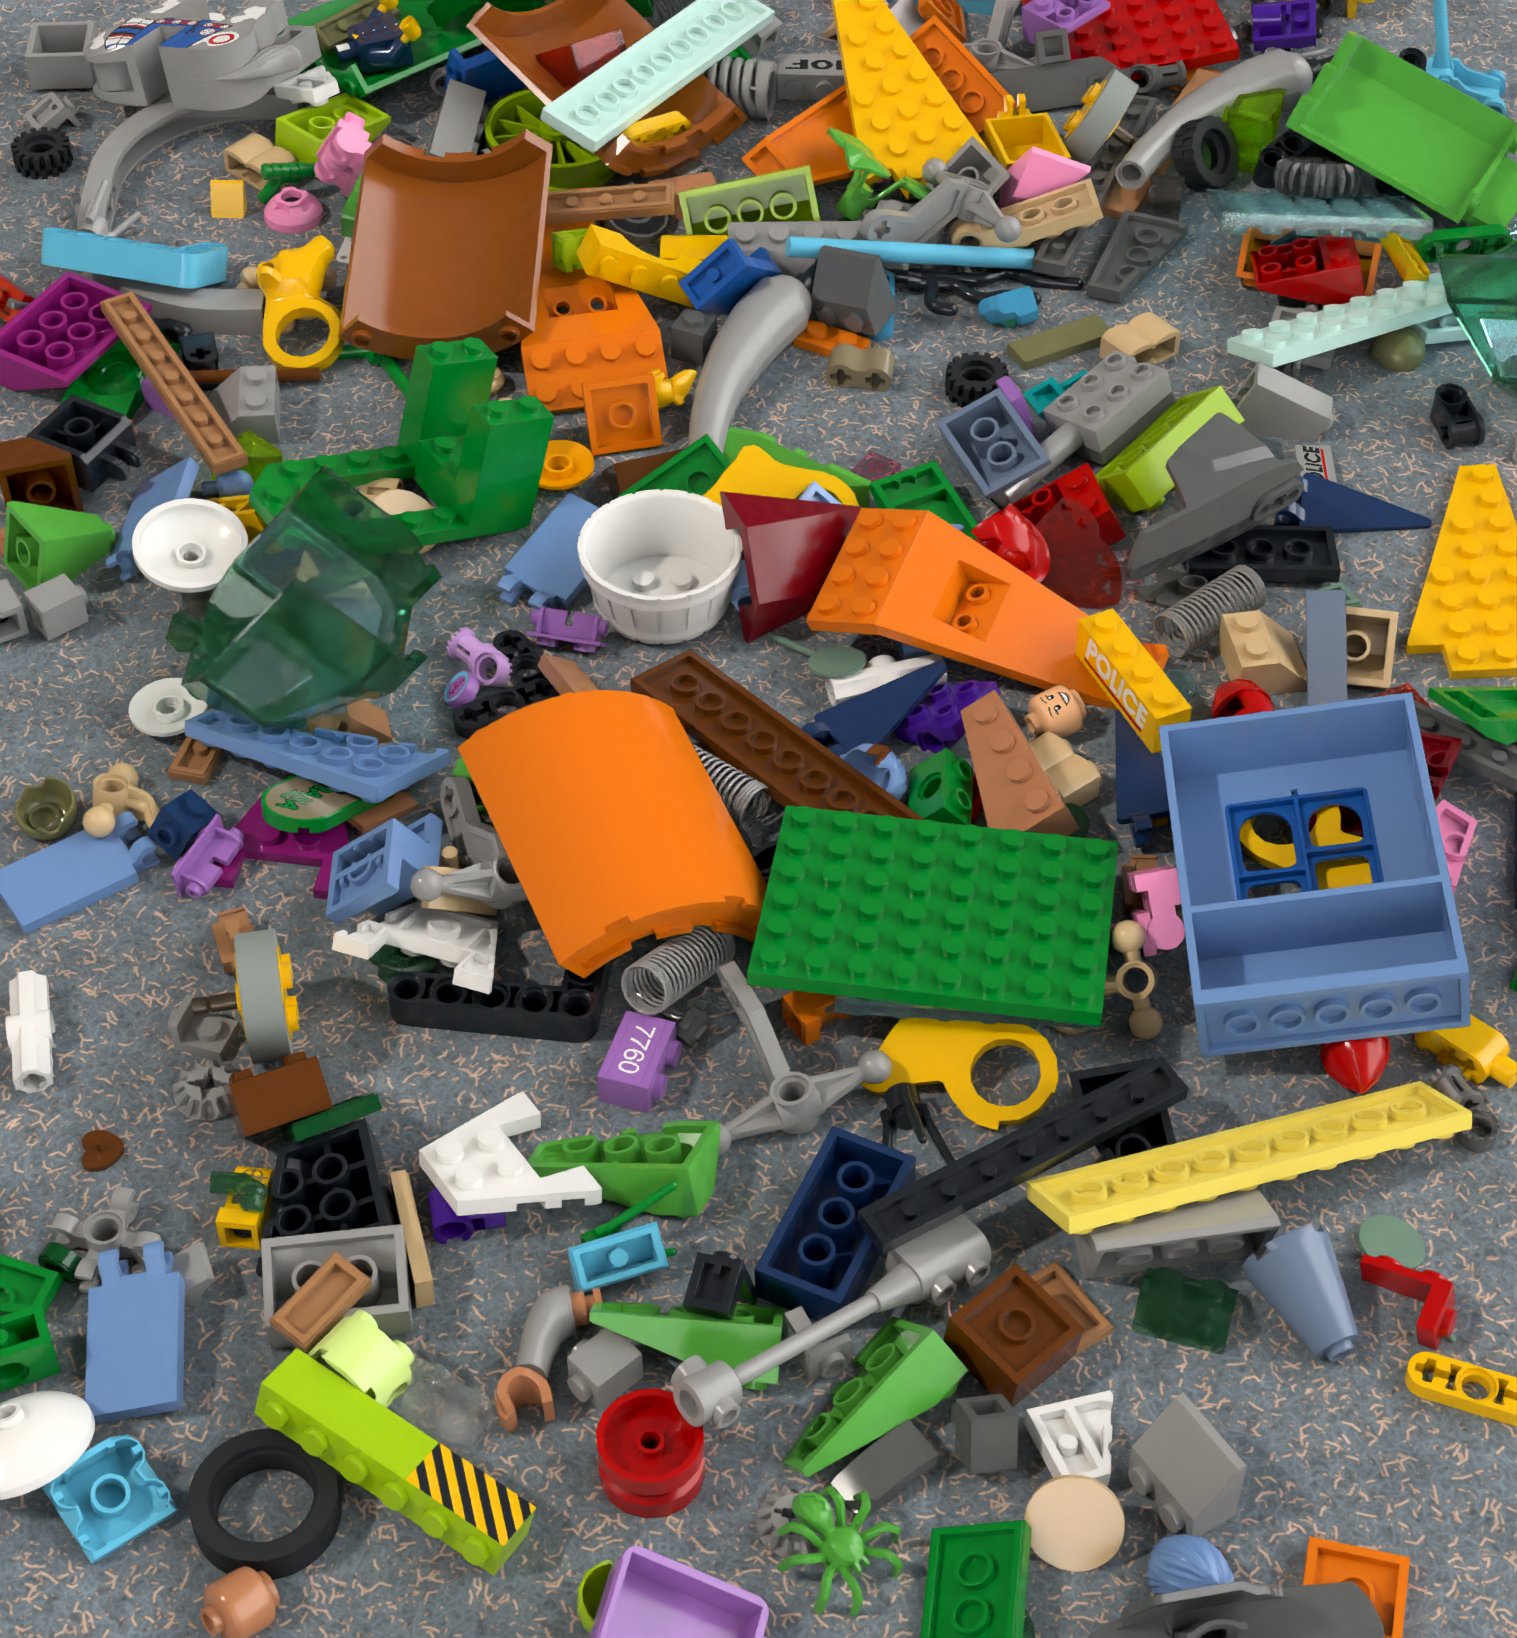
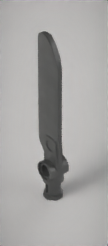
[990,56,1187,113]

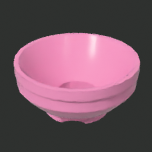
[264,187,324,234]

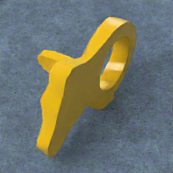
[256,235,345,371]
[702,445,859,506]
[1239,806,1372,890]
[861,1004,1058,1130]

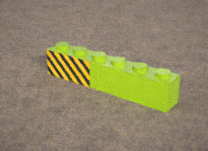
[254,1348,537,1576]

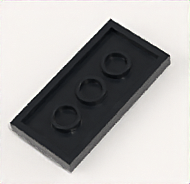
[1185,525,1341,584]

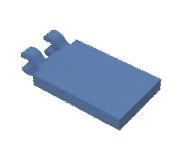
[106,457,200,581]
[497,492,599,616]
[0,811,160,935]
[85,1240,185,1423]

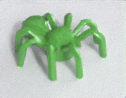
[777,1485,903,1616]

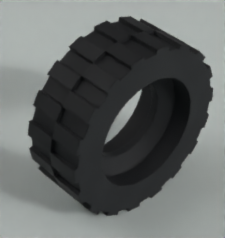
[1172,115,1240,193]

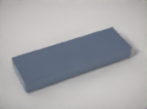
[1306,590,1348,706]

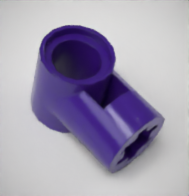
[428,1188,506,1244]

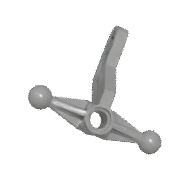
[962,0,1036,73]
[860,158,1022,243]
[410,776,528,909]
[717,961,892,1156]

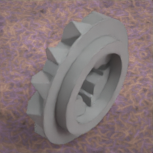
[173,1059,236,1121]
[756,1484,836,1558]

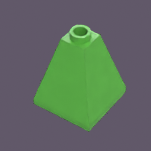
[3,501,116,590]

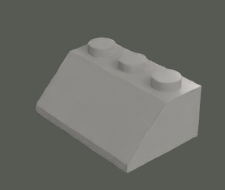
[261,1224,413,1349]

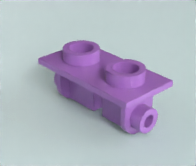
[525,606,609,653]
[170,814,245,899]

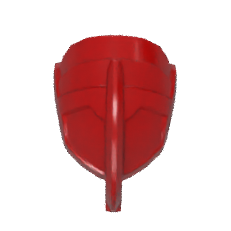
[971,503,1050,583]

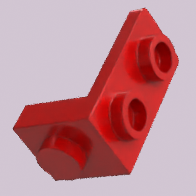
[1360,1254,1457,1351]

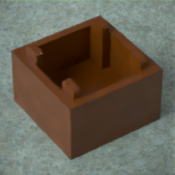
[223,1051,333,1137]
[943,1263,1084,1407]

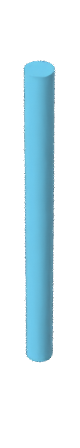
[785,236,1035,270]

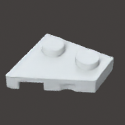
[274,65,340,106]
[1024,1390,1113,1486]

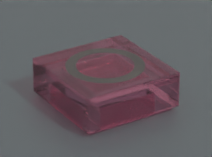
[851,451,901,482]

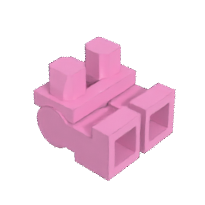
[314,112,372,197]
[1110,865,1185,957]

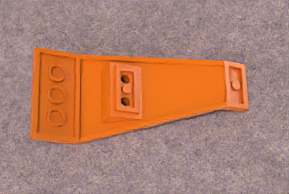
[741,15,1016,186]
[520,187,668,414]
[806,508,1169,710]

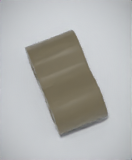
[825,343,896,392]

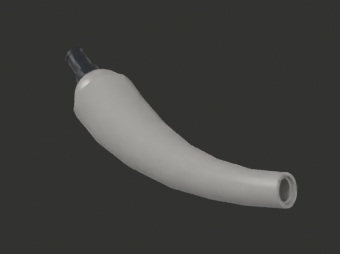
[1115,48,1335,190]
[688,259,818,453]

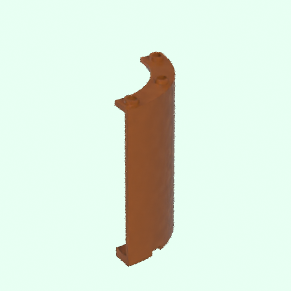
[466,0,748,177]
[338,129,553,360]

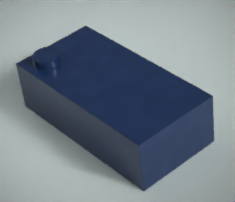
[754,1126,916,1321]

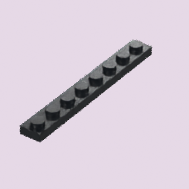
[857,1056,1189,1255]

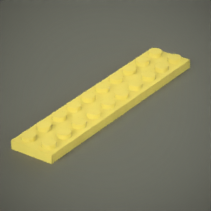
[1026,1081,1472,1235]

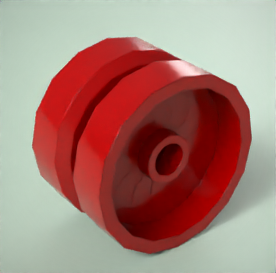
[596,1388,705,1519]

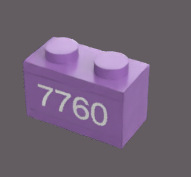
[597,1010,682,1113]

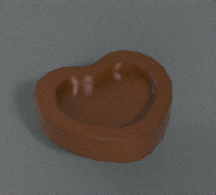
[82,1130,125,1172]

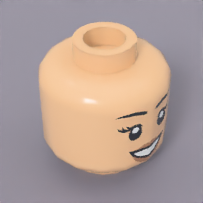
[1025,685,1087,738]

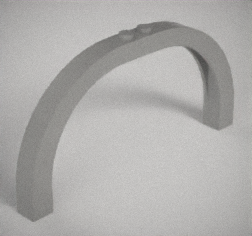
[75,77,302,335]

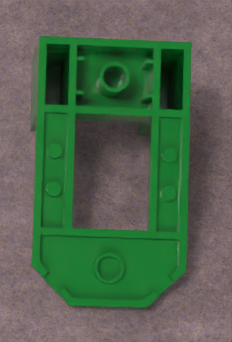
[249,337,554,560]

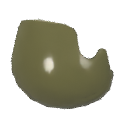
[1369,326,1426,372]
[14,776,77,841]

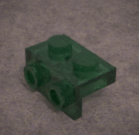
[1132,1267,1239,1354]

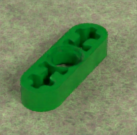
[1414,224,1513,263]

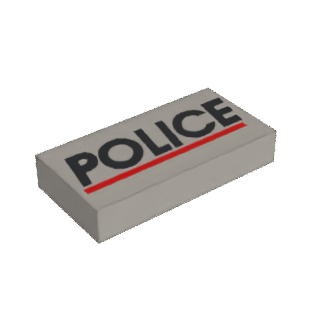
[1293,445,1337,483]

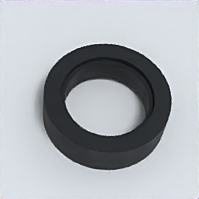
[188,1428,342,1580]

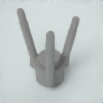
[78,179,141,237]

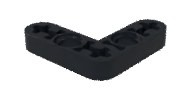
[453,630,560,739]

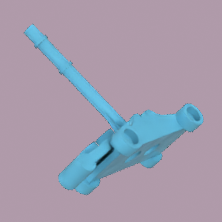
[1426,0,1506,116]

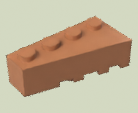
[960,689,1080,836]

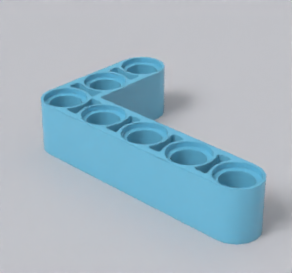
[41,227,229,289]

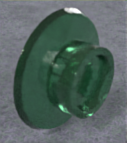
[368,944,440,983]

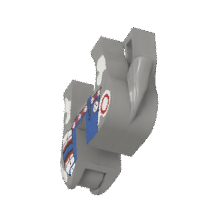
[84,0,322,111]

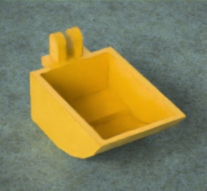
[984,93,1071,169]

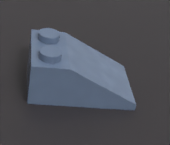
[937,387,1051,500]

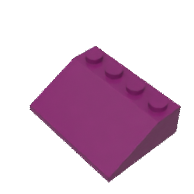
[0,271,152,391]

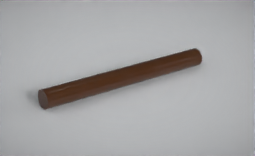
[188,367,320,384]

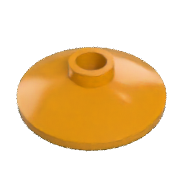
[538,440,595,490]

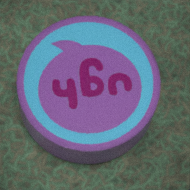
[443,670,480,710]

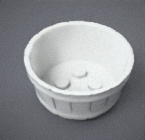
[577,489,743,644]

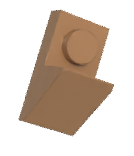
[307,691,392,743]

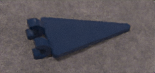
[1274,473,1432,533]
[801,660,947,757]
[1115,709,1172,849]

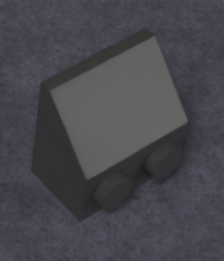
[811,245,897,336]

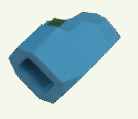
[977,286,1039,328]

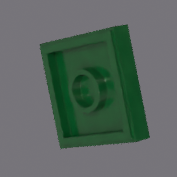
[280,1093,382,1142]

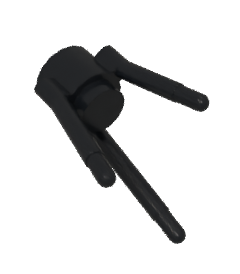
[880,1082,955,1165]

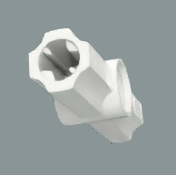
[825,653,947,707]
[5,970,56,1094]

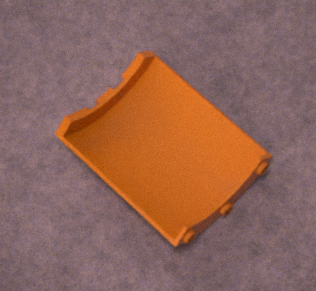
[457,690,767,979]

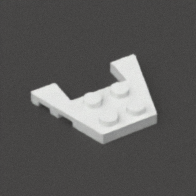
[332,901,498,994]
[419,1092,602,1216]

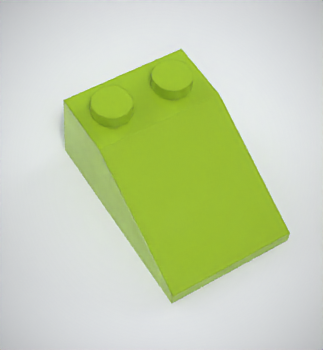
[275,92,391,178]

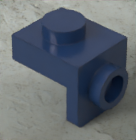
[147,789,221,859]

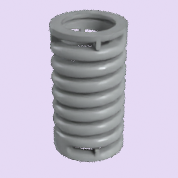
[702,56,778,119]

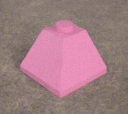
[998,146,1091,209]

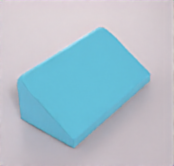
[567,1221,669,1293]

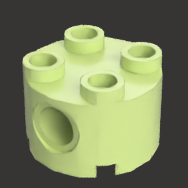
[307,1310,414,1408]

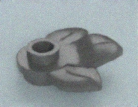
[1135,569,1210,608]

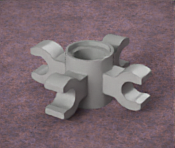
[50,1186,165,1294]

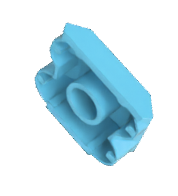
[42,1434,179,1564]

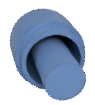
[201,469,254,497]

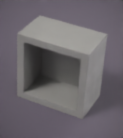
[25,21,98,90]

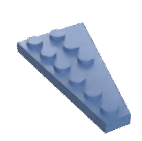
[185,709,451,803]

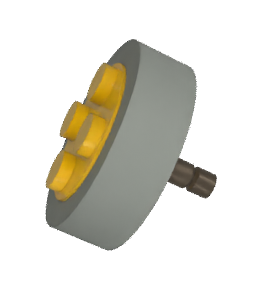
[1062,68,1139,165]
[192,929,300,1064]

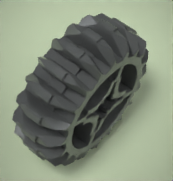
[1274,157,1364,199]

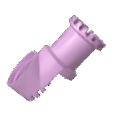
[446,627,512,688]

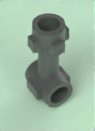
[637,985,712,1049]

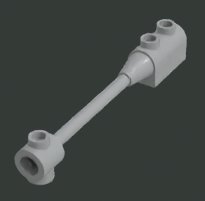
[671,1214,991,1428]

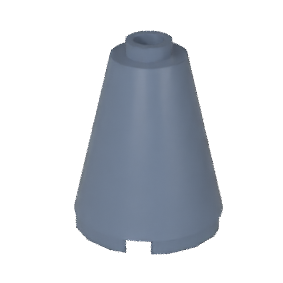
[1242,1224,1359,1362]

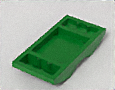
[61,339,180,420]
[869,460,978,540]
[1427,686,1517,745]

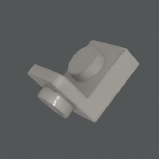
[24,91,82,131]
[167,994,240,1062]
[783,1306,853,1381]

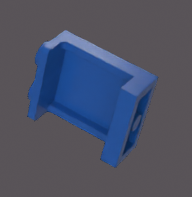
[444,48,525,103]
[678,238,782,316]

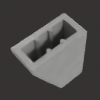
[1230,362,1335,441]

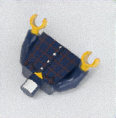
[334,0,421,73]

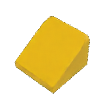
[210,180,247,219]

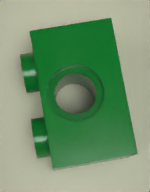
[908,748,974,825]
[0,1304,61,1392]

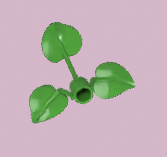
[827,127,932,221]

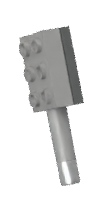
[992,350,1175,508]

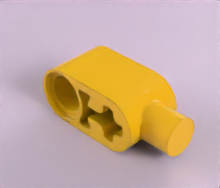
[1415,1014,1517,1089]

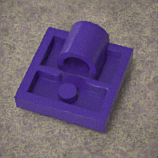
[1252,0,1317,51]
[895,680,1001,754]

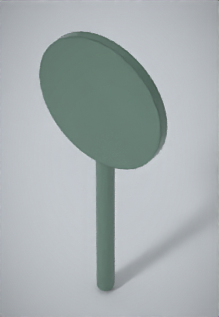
[766,632,866,678]
[1357,1215,1456,1343]

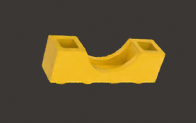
[576,224,703,309]

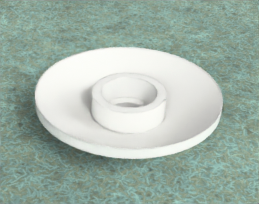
[129,678,208,737]

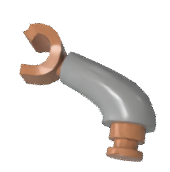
[496,1285,602,1435]

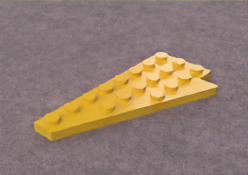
[831,0,992,200]
[1405,464,1517,679]

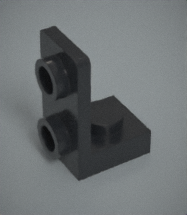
[683,1251,758,1321]

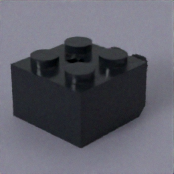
[26,394,145,493]

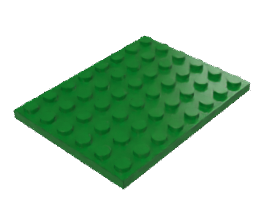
[747,805,1118,1026]

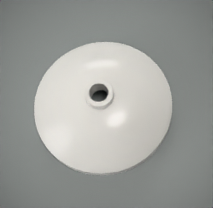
[132,498,248,593]
[0,1391,95,1500]

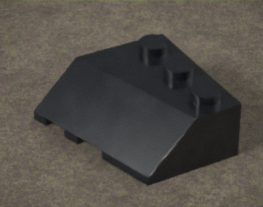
[256,1118,398,1277]

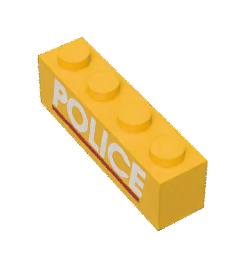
[1075,608,1192,754]

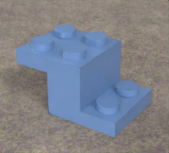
[325,812,443,925]

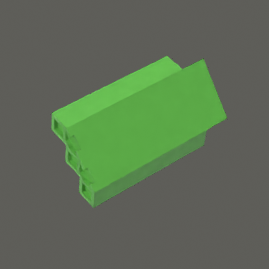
[1285,31,1517,227]

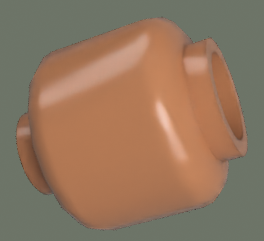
[200,1566,280,1638]

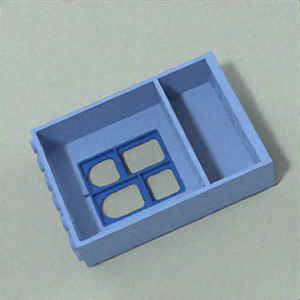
[1159,692,1471,1058]

